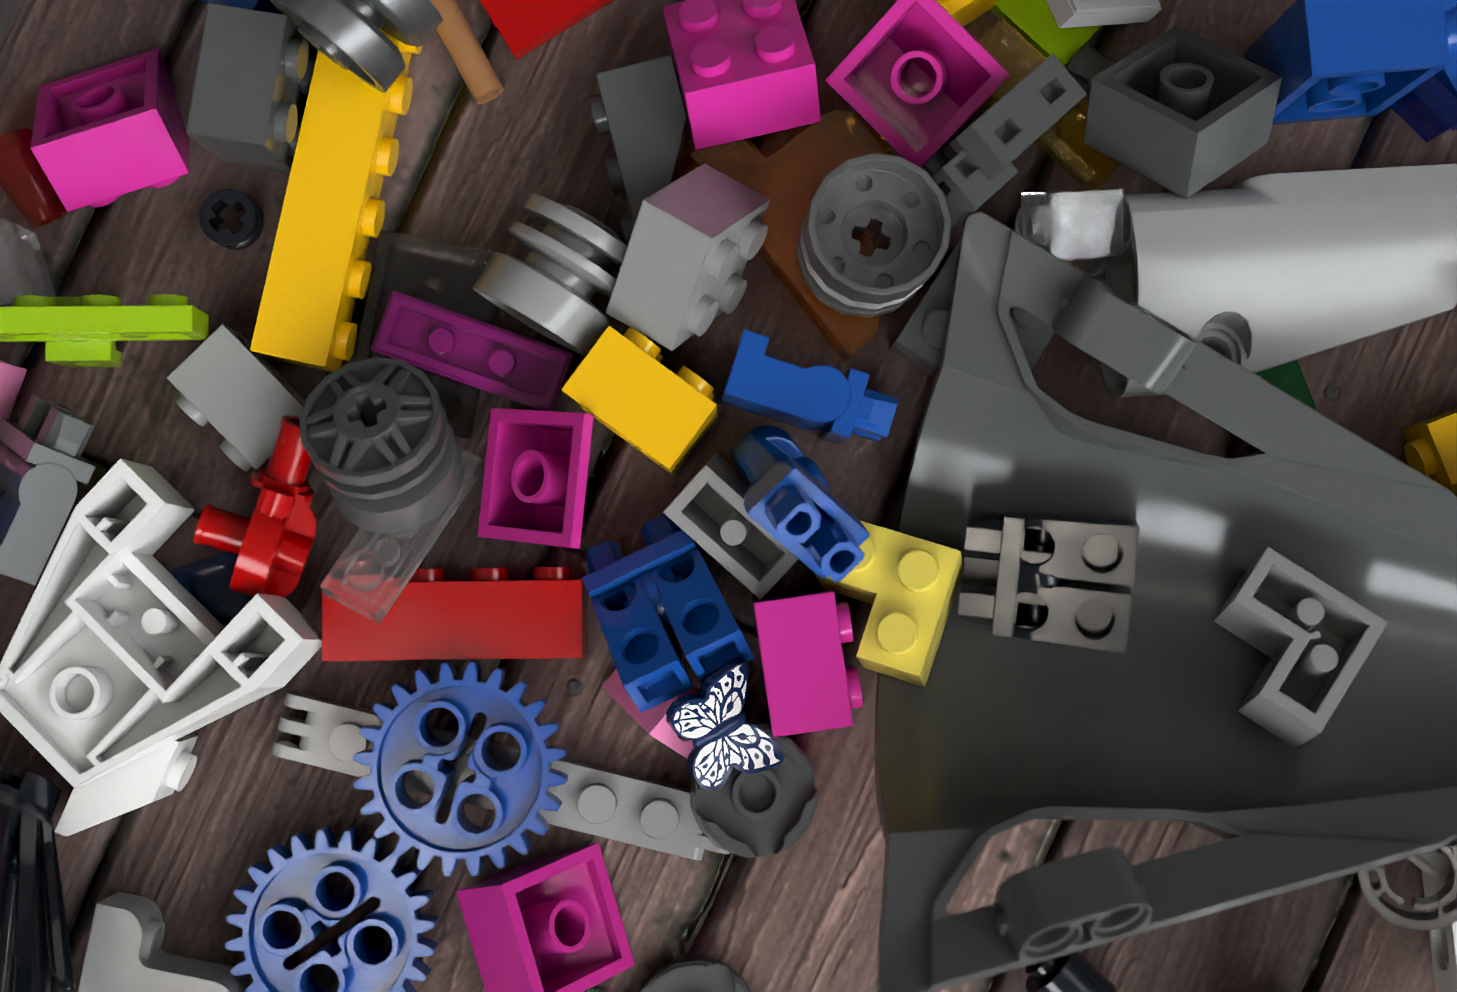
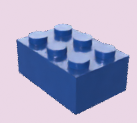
[1244,0,1450,125]

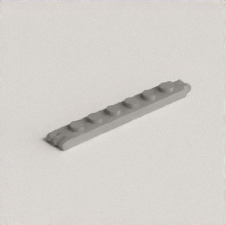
[271,691,730,860]

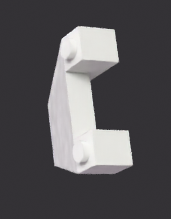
[0,458,322,788]

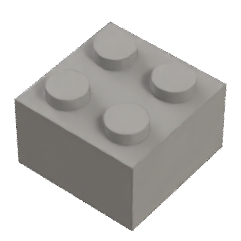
[606,163,771,351]

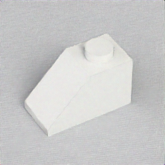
[54,733,198,837]

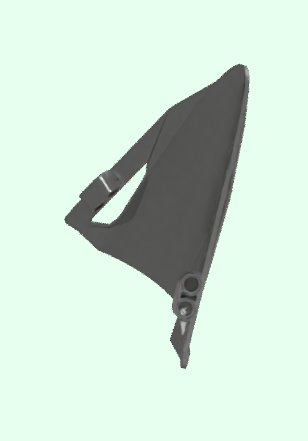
[874,212,1457,992]

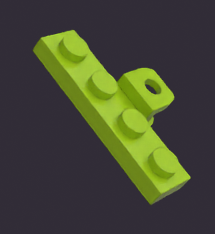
[0,294,209,367]

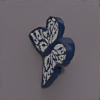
[666,657,784,791]

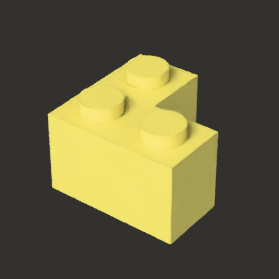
[815,521,964,688]

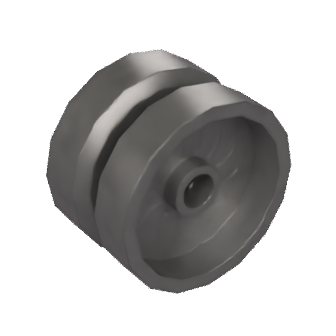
[270,0,443,93]

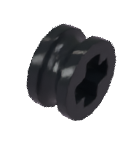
[199,188,264,250]

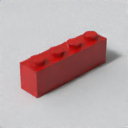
[322,567,588,661]

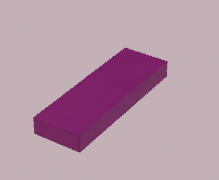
[371,290,575,411]

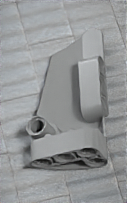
[1078,163,1457,399]

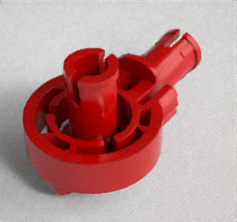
[193,415,317,597]

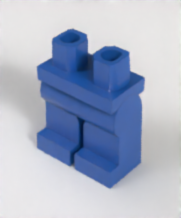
[721,329,899,444]
[582,513,754,713]

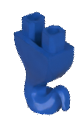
[732,426,869,582]

